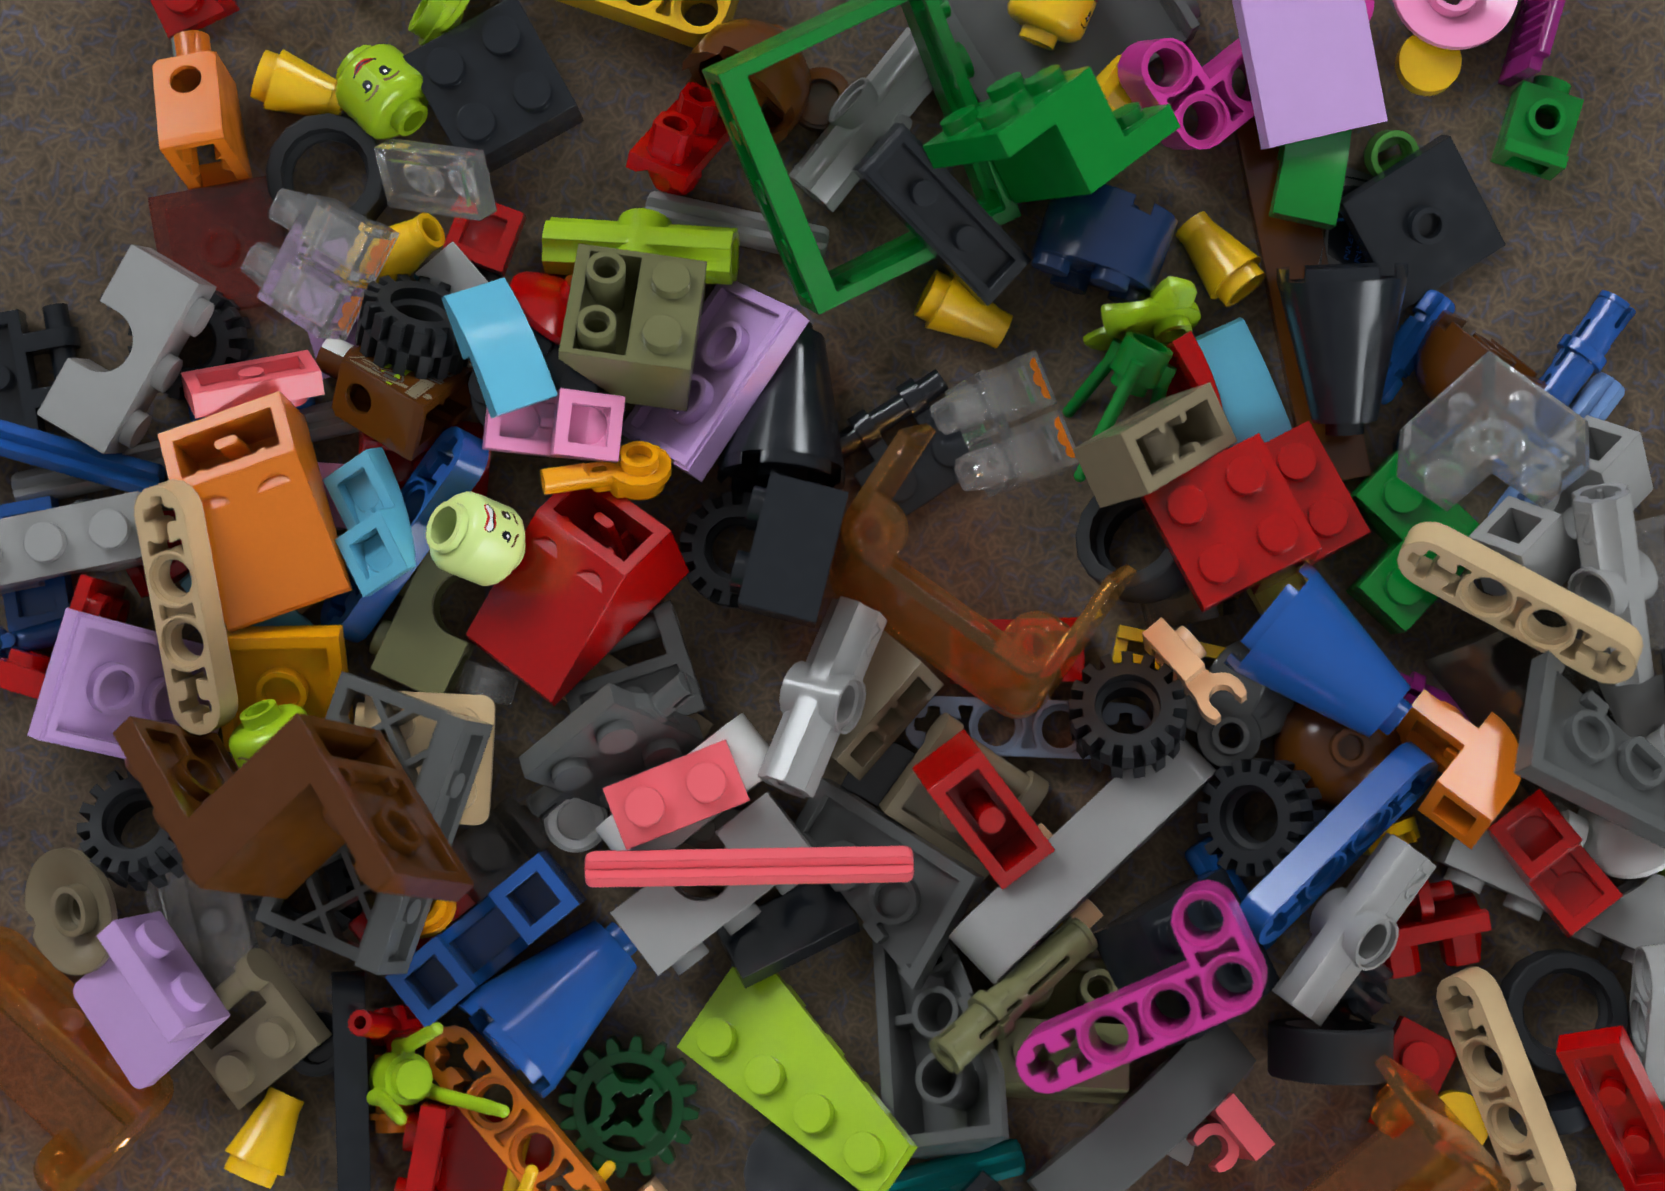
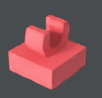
[1186,1093,1275,1173]

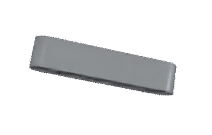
[949,738,1216,985]

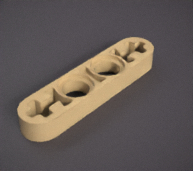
[134,479,238,735]
[1397,522,1643,684]
[1436,966,1576,1191]

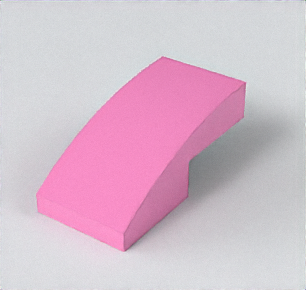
[482,388,625,462]

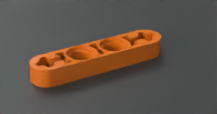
[424,1025,610,1191]

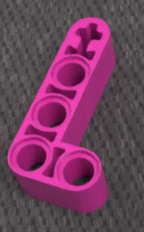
[1118,0,1374,150]
[1016,880,1268,1094]

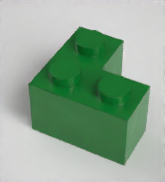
[1346,449,1480,635]

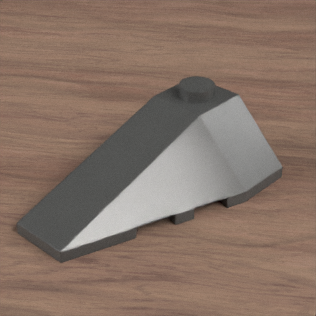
[872,939,1009,1159]

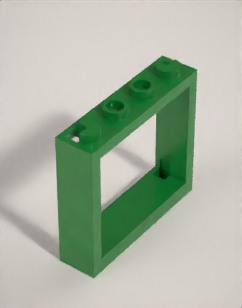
[702,0,1022,315]

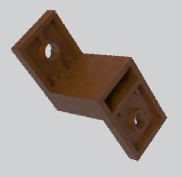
[113,713,475,902]

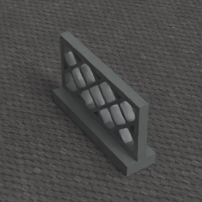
[255,672,493,975]

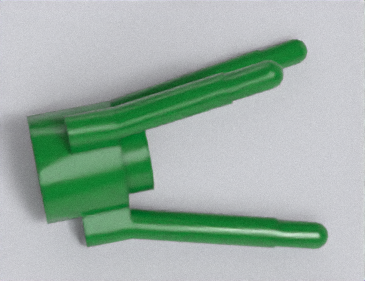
[1062,330,1177,483]

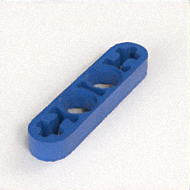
[320,426,489,643]
[1240,742,1438,945]

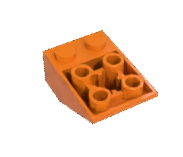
[157,391,352,632]

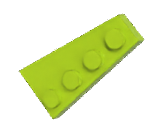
[677,966,918,1191]

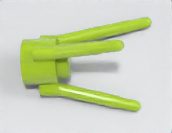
[366,1022,510,1125]

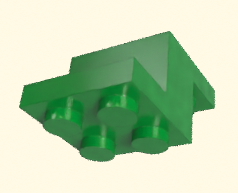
[922,64,1181,203]

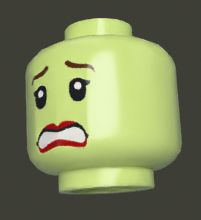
[426,491,525,586]

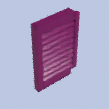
[1498,0,1566,87]

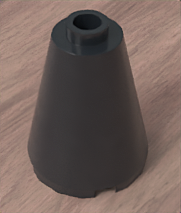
[1276,263,1408,436]
[717,322,846,494]

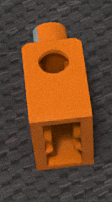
[152,30,253,193]

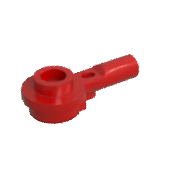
[348,1004,425,1052]

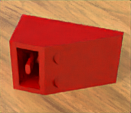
[466,488,689,706]

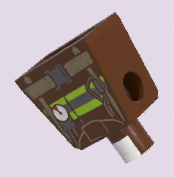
[316,336,473,461]

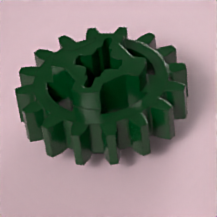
[558,1034,700,1178]

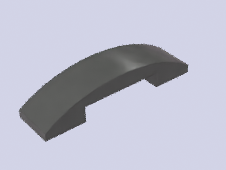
[1027,1022,1257,1191]

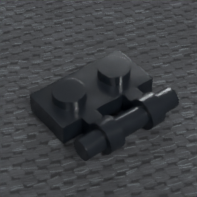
[0,303,81,432]
[839,369,995,529]

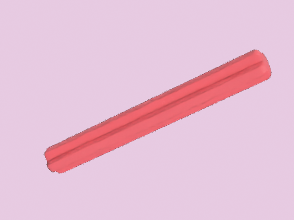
[584,846,914,888]

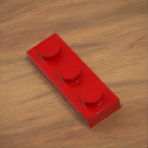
[1556,1025,1665,1191]

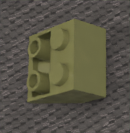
[559,243,707,411]
[994,958,1130,1104]

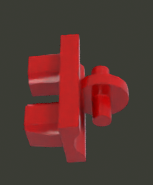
[626,82,730,196]
[1384,879,1492,979]

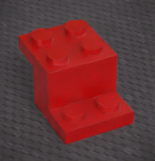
[1141,420,1371,613]

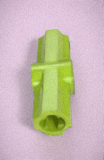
[542,208,740,285]

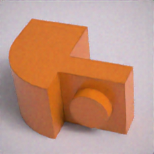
[1396,689,1521,850]

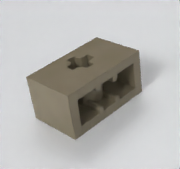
[1073,382,1237,508]
[831,630,944,781]

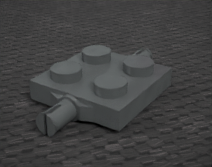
[519,671,704,819]

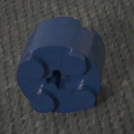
[1031,184,1178,303]

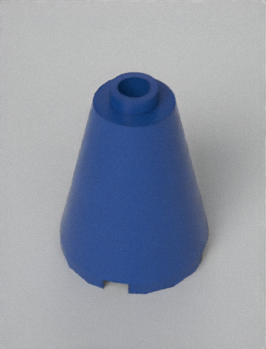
[1224,562,1413,737]
[457,921,638,1099]

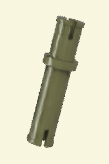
[929,917,1098,1074]

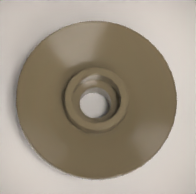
[25,847,118,976]

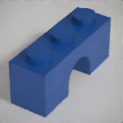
[385,850,587,1027]

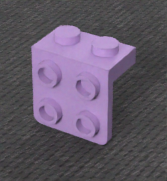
[73,911,231,1089]

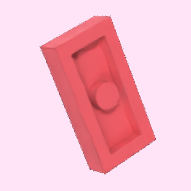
[181,350,325,418]
[602,739,750,850]

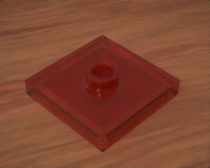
[148,175,297,311]

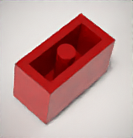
[912,729,1056,890]

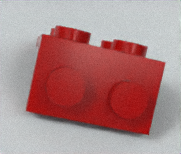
[394,1100,554,1191]

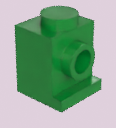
[1490,75,1584,181]

